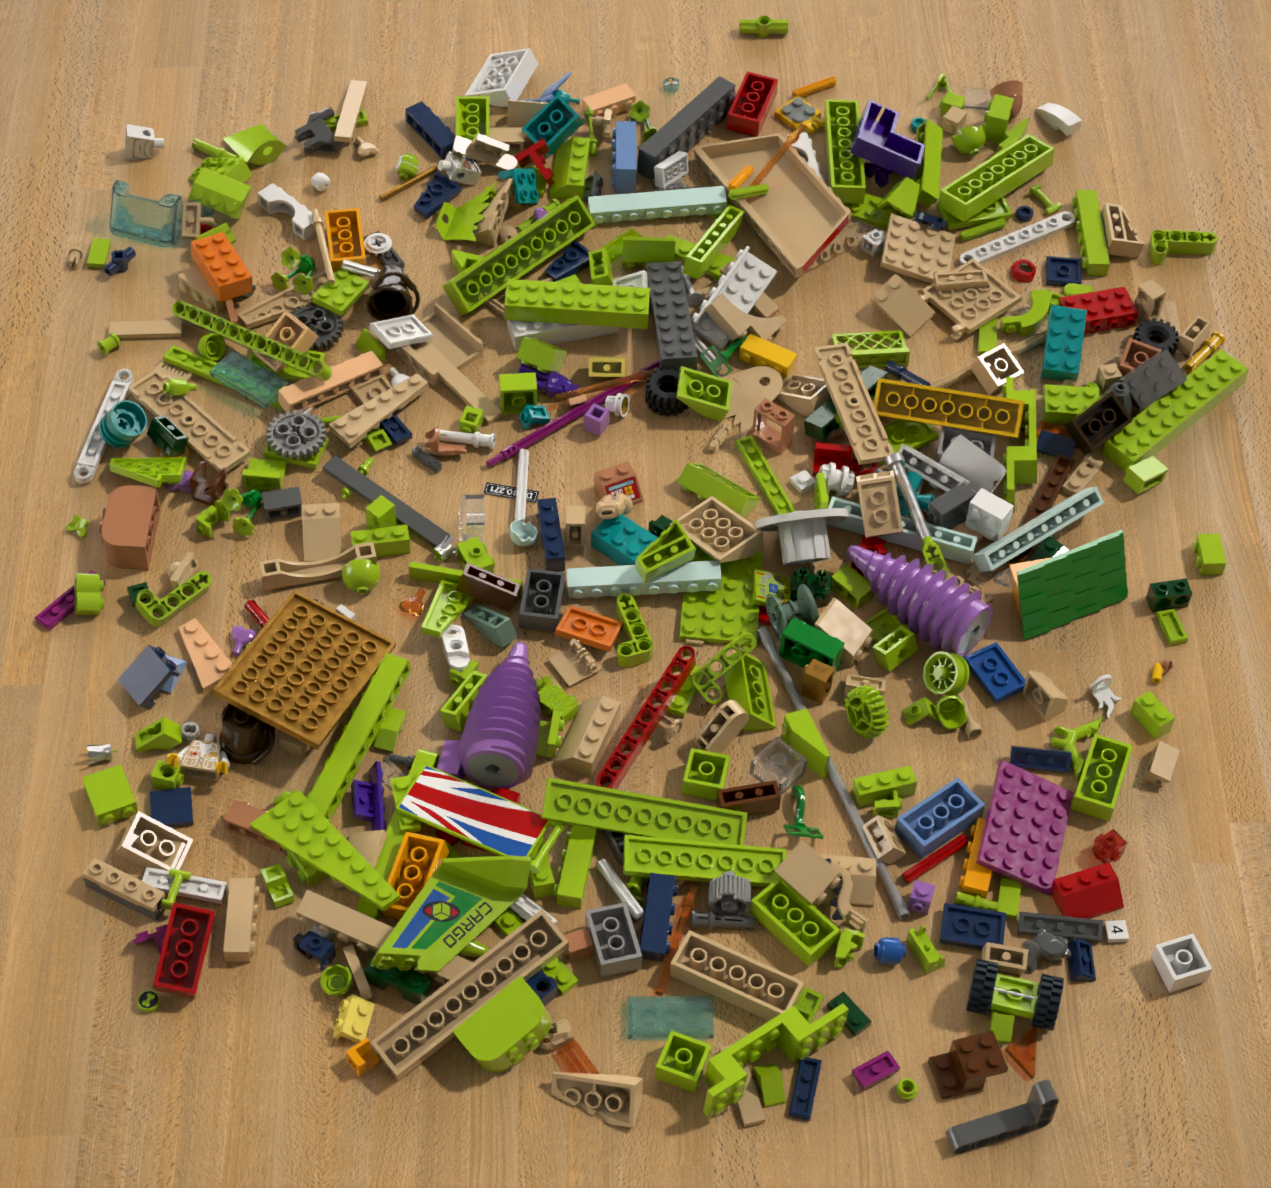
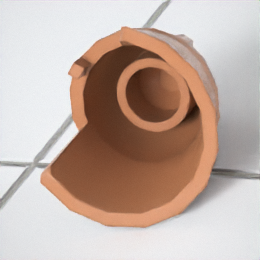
[990,80,1023,119]

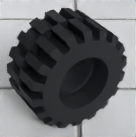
[645,368,688,416]

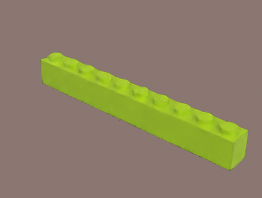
[307,653,411,821]

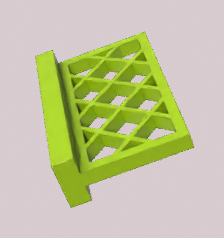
[832,330,910,369]

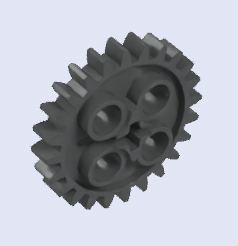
[291,303,344,352]

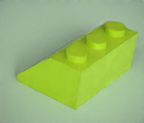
[188,167,252,219]
[622,237,676,269]

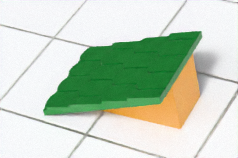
[1009,529,1128,640]

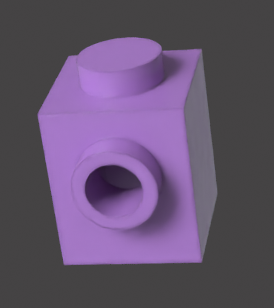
[583,403,610,436]
[908,880,935,915]

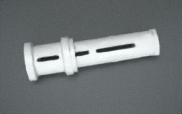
[439,430,496,450]

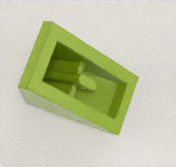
[753,1063,786,1108]

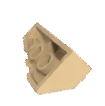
[472,178,514,247]
[551,1072,643,1128]

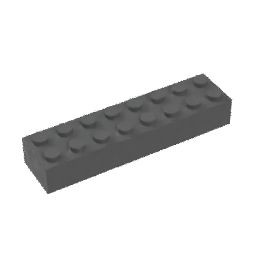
[637,76,736,182]
[645,261,698,371]

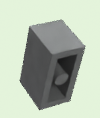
[262,487,302,521]

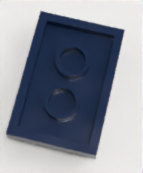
[939,903,1006,950]

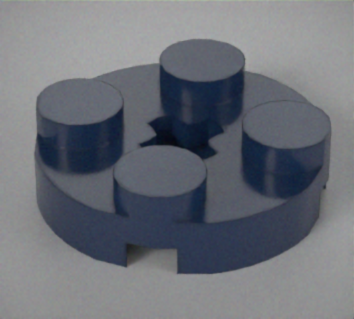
[914,210,948,230]

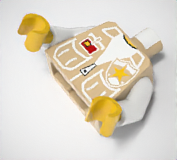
[166,734,230,782]

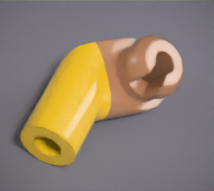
[1152,659,1174,684]

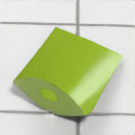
[222,123,287,165]

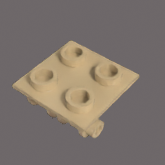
[548,639,602,687]

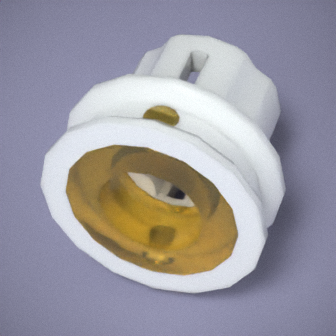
[605,393,630,417]

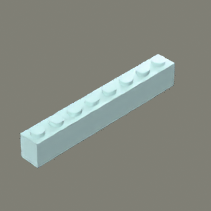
[588,186,727,224]
[972,486,1104,572]
[827,496,978,565]
[567,560,722,599]

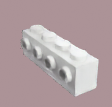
[898,444,970,494]

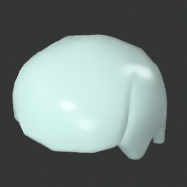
[509,519,539,547]

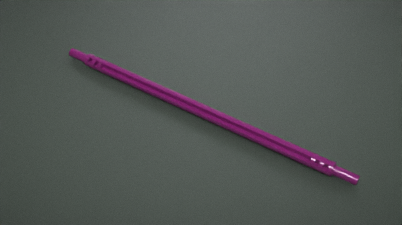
[486,359,660,468]

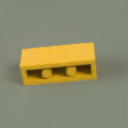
[739,333,798,379]

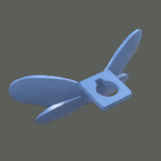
[519,72,572,103]

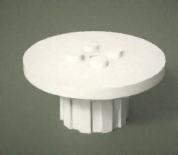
[754,508,849,565]

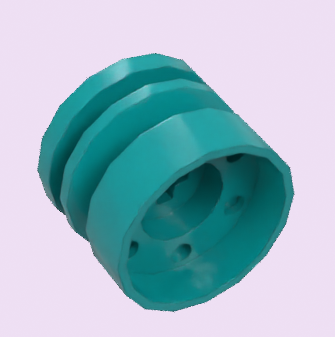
[99,400,147,448]

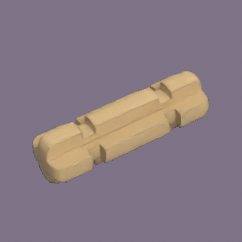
[708,422,731,452]

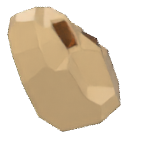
[539,1019,574,1051]

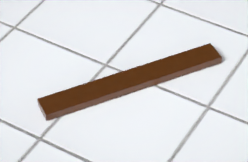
[1007,454,1075,564]

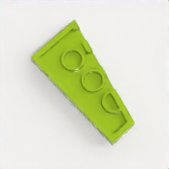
[420,579,475,638]

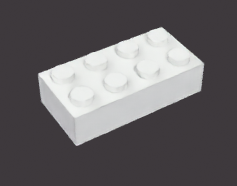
[654,151,689,188]

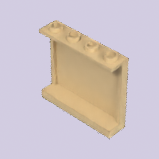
[391,303,483,387]

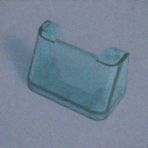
[109,180,183,248]

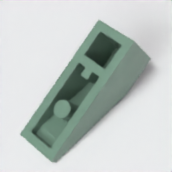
[463,604,517,647]

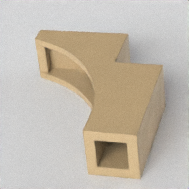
[704,293,787,342]

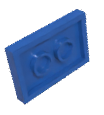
[964,642,1026,704]

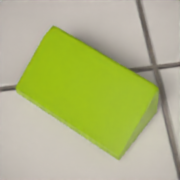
[356,328,386,363]

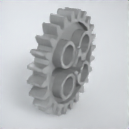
[266,409,327,461]

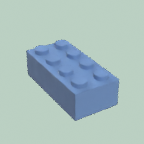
[612,121,637,194]
[895,777,985,859]

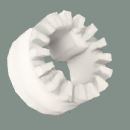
[182,722,200,742]

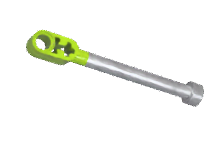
[885,453,949,580]

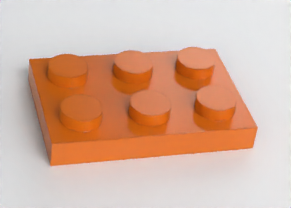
[555,605,623,652]

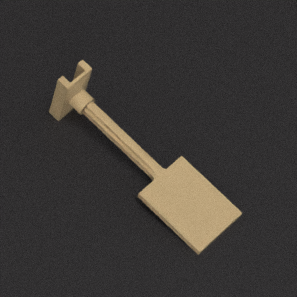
[507,100,612,136]

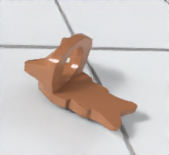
[425,427,467,456]

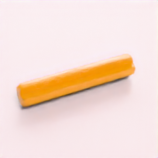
[792,76,837,98]
[727,165,754,190]

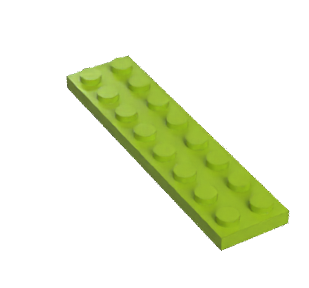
[623,835,787,887]

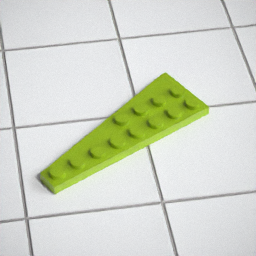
[250,790,400,911]

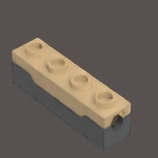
[82,858,166,921]

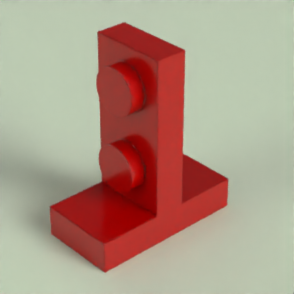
[514,139,555,187]

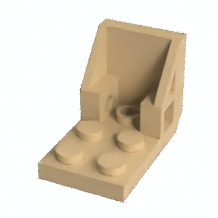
[856,470,903,538]

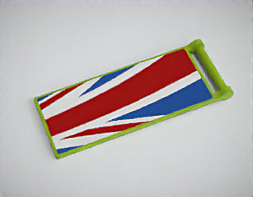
[396,764,567,874]

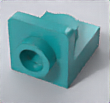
[519,404,551,430]

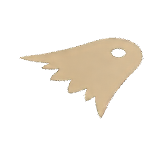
[720,366,783,439]

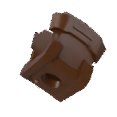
[189,461,229,507]

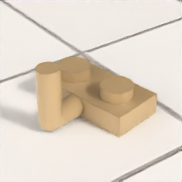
[182,202,217,238]

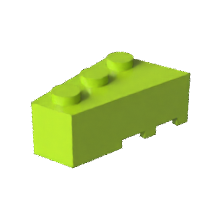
[635,518,696,583]

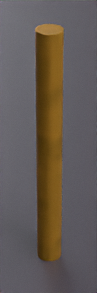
[379,165,437,201]

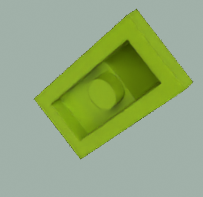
[452,250,483,274]

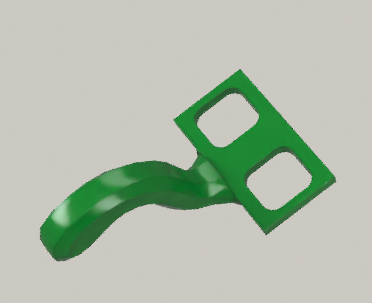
[699,335,747,377]
[783,785,824,839]

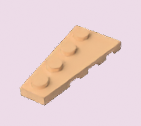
[179,618,233,693]

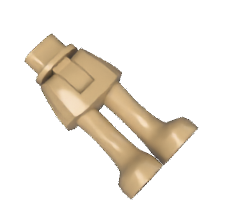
[596,493,633,519]

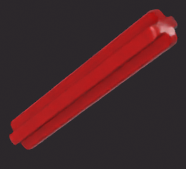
[902,834,969,883]

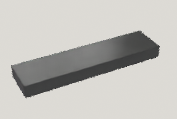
[1017,912,1103,942]

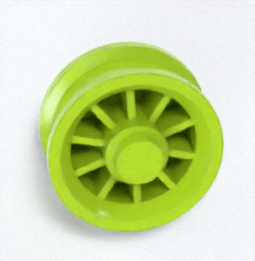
[923,651,969,696]

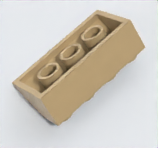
[554,695,621,777]
[805,855,876,907]

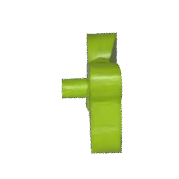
[66,515,89,537]

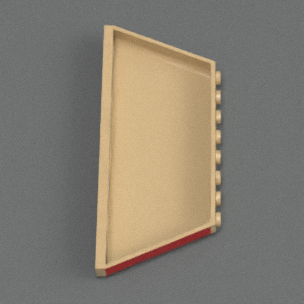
[693,133,852,278]

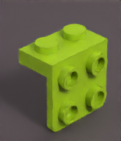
[535,711,565,758]

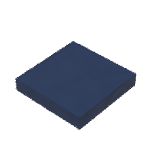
[1046,256,1082,287]
[150,787,194,828]

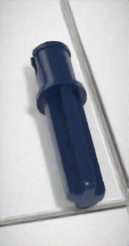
[885,361,931,386]

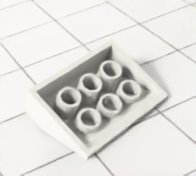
[465,48,539,107]

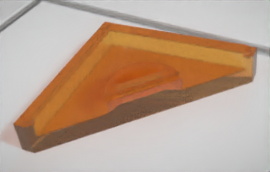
[1005,1027,1037,1079]

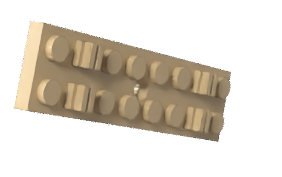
[813,343,894,465]
[128,369,251,472]

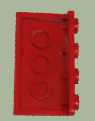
[1058,286,1139,334]

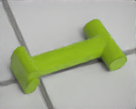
[1029,184,1062,215]
[161,868,192,910]

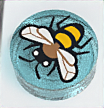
[663,77,680,93]

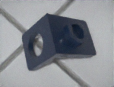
[299,931,336,970]

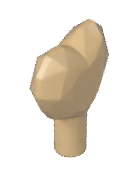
[355,137,379,157]

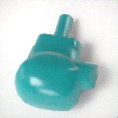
[552,89,580,105]

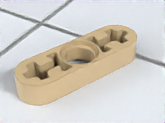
[342,945,372,1000]

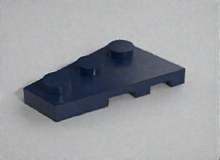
[414,171,462,219]
[545,240,591,282]

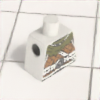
[438,152,482,185]

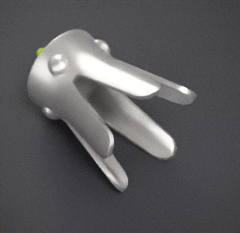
[433,536,457,561]
[86,744,118,765]

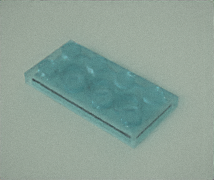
[210,349,290,409]
[627,996,714,1039]

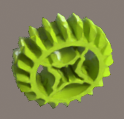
[844,685,890,739]

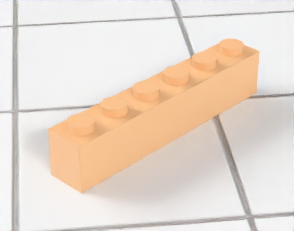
[278,351,383,414]

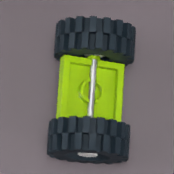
[966,958,1064,1031]

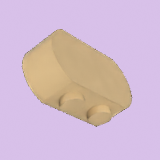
[695,700,749,754]

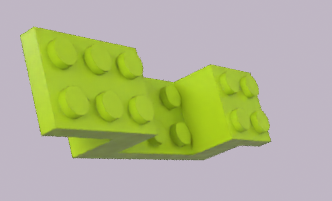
[1003,377,1037,513]
[703,1003,849,1118]

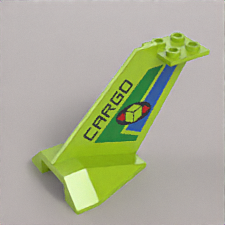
[371,855,531,972]

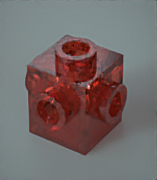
[1092,829,1127,863]

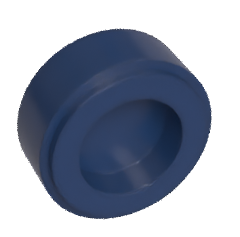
[1016,206,1034,222]

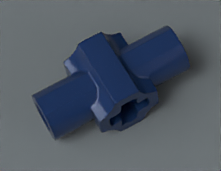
[103,247,136,276]

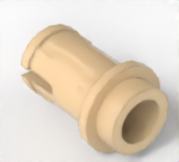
[67,247,83,269]

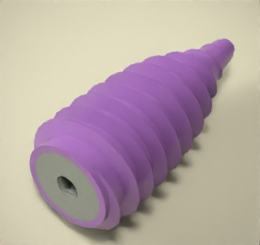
[846,545,993,656]
[457,642,541,789]

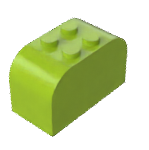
[452,976,551,1073]

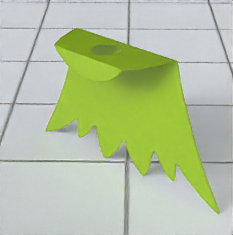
[436,180,499,241]

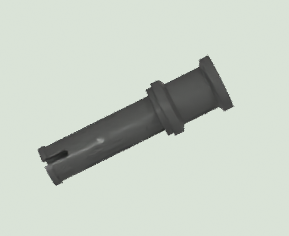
[690,910,754,930]

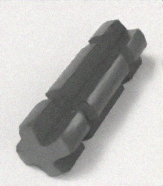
[412,445,442,472]

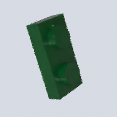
[827,991,872,1037]

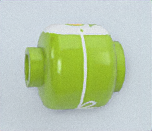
[395,154,419,180]

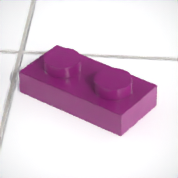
[851,1051,900,1091]

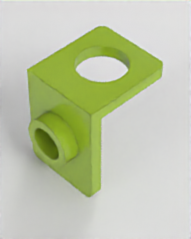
[903,697,939,726]

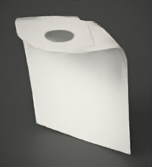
[939,434,1006,494]

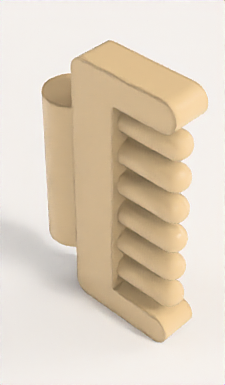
[155,361,193,382]
[965,561,999,589]

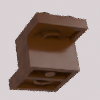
[928,1031,1008,1099]

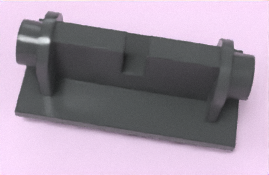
[583,170,603,204]

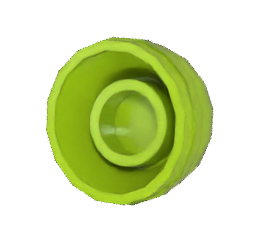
[198,333,226,361]

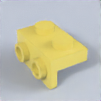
[333,994,375,1043]

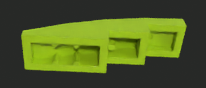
[992,118,1029,157]

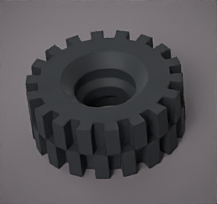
[1133,318,1179,357]

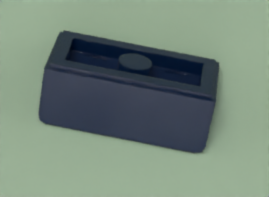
[1037,430,1076,459]
[1067,938,1096,981]

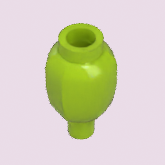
[162,378,197,396]

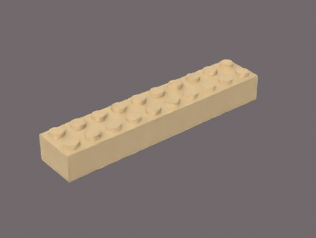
[370,910,569,1081]

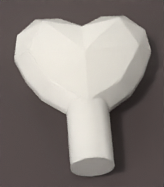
[389,367,410,387]

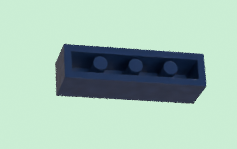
[405,101,456,160]
[537,498,565,572]
[639,873,678,962]

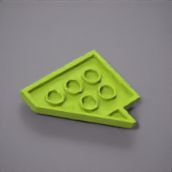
[109,457,187,488]

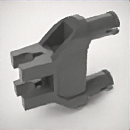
[294,106,353,155]

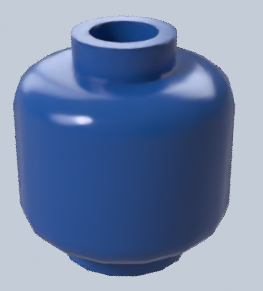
[874,937,906,965]

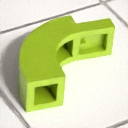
[1000,289,1050,337]

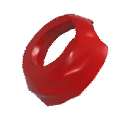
[1010,259,1036,283]
[849,458,878,476]

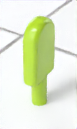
[1063,283,1094,296]

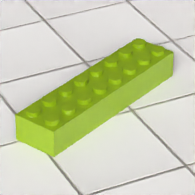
[824,99,866,204]
[938,134,1055,222]
[504,279,650,329]

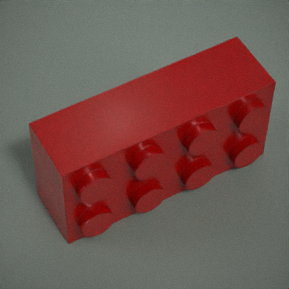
[726,71,778,137]
[153,902,216,999]

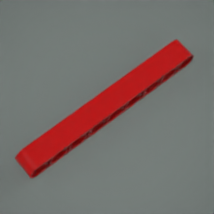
[596,645,696,790]

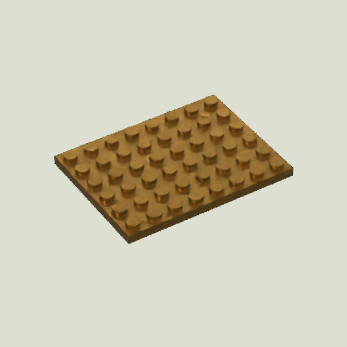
[212,590,396,750]

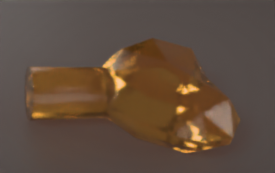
[399,588,426,616]

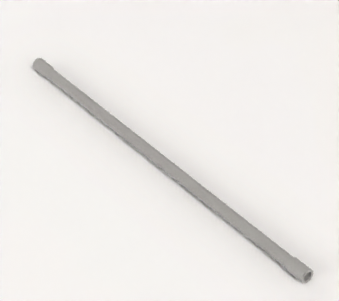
[757,627,911,920]

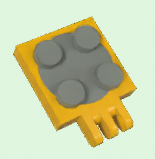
[774,96,824,134]

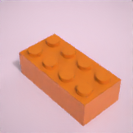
[191,232,253,302]

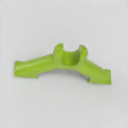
[1050,716,1103,780]

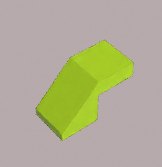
[374,707,407,751]

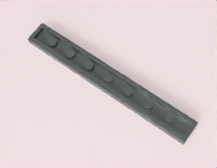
[323,455,450,548]

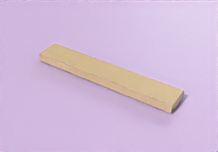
[334,80,367,143]
[418,344,502,425]

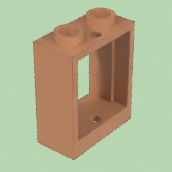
[752,398,795,455]

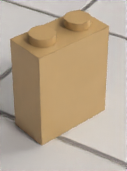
[775,840,842,906]

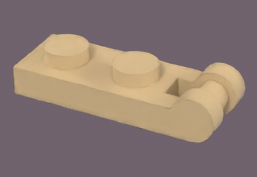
[1061,454,1104,496]

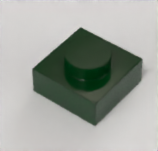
[127,582,149,607]

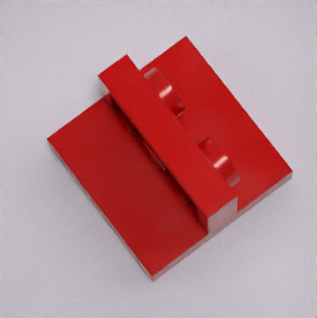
[812,443,853,476]

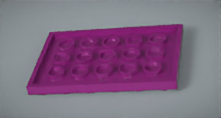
[976,760,1073,896]

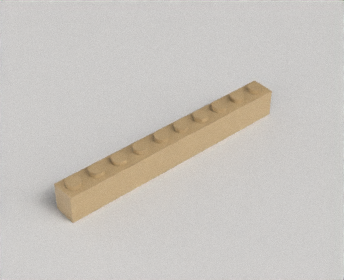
[296,890,473,985]

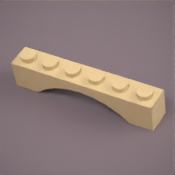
[259,542,377,591]

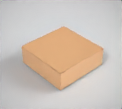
[565,394,587,407]

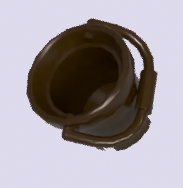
[366,265,420,321]
[219,704,276,765]

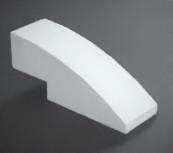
[1035,103,1082,136]

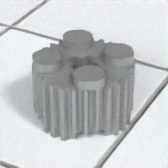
[709,871,751,916]

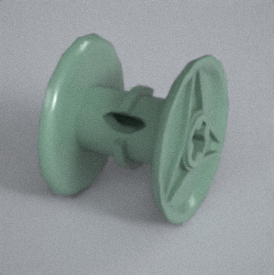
[766,584,819,639]

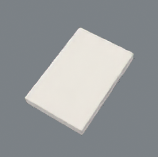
[369,314,433,349]

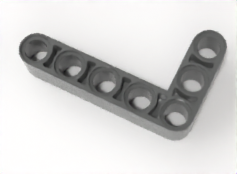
[945,1080,1059,1154]

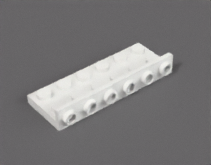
[691,246,777,350]

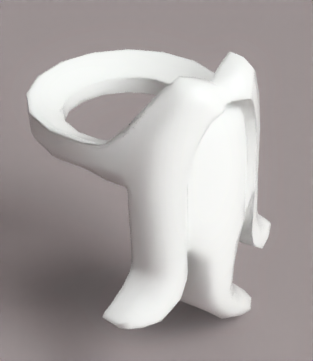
[1090,674,1122,719]

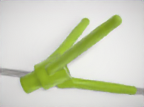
[926,74,954,100]

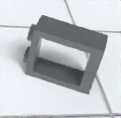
[926,482,976,530]

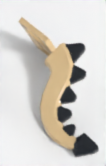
[825,858,868,933]

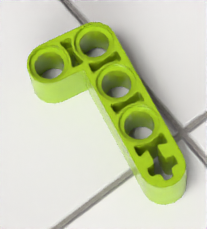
[1148,230,1218,265]
[135,571,212,627]
[616,593,653,668]
[692,632,756,704]

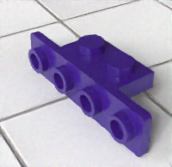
[351,761,386,831]

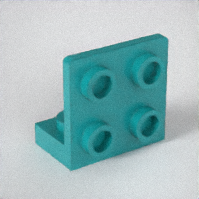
[498,169,539,204]

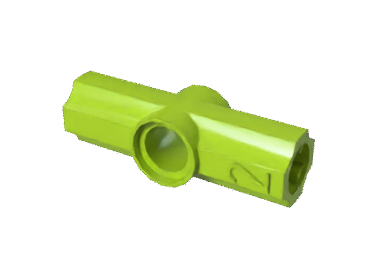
[739,15,789,38]

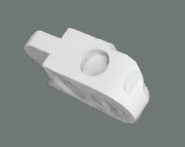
[441,625,470,672]

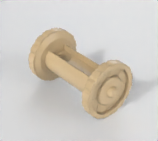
[634,698,683,743]

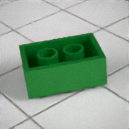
[779,617,845,676]

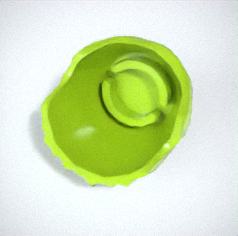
[936,695,968,730]

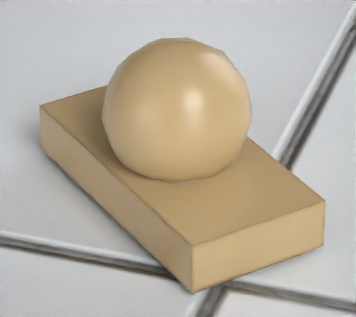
[167,552,199,589]

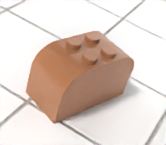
[99,485,161,570]

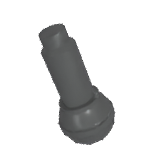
[388,754,415,769]

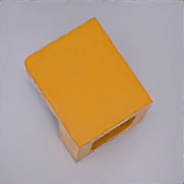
[346,1038,380,1077]

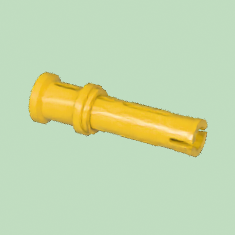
[1183,331,1226,373]

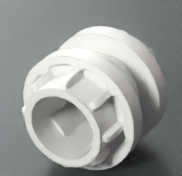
[818,462,855,498]

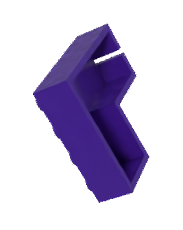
[850,99,925,179]

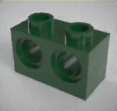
[1146,578,1192,612]

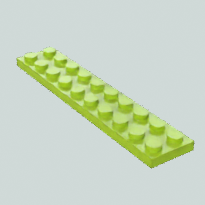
[541,777,748,845]

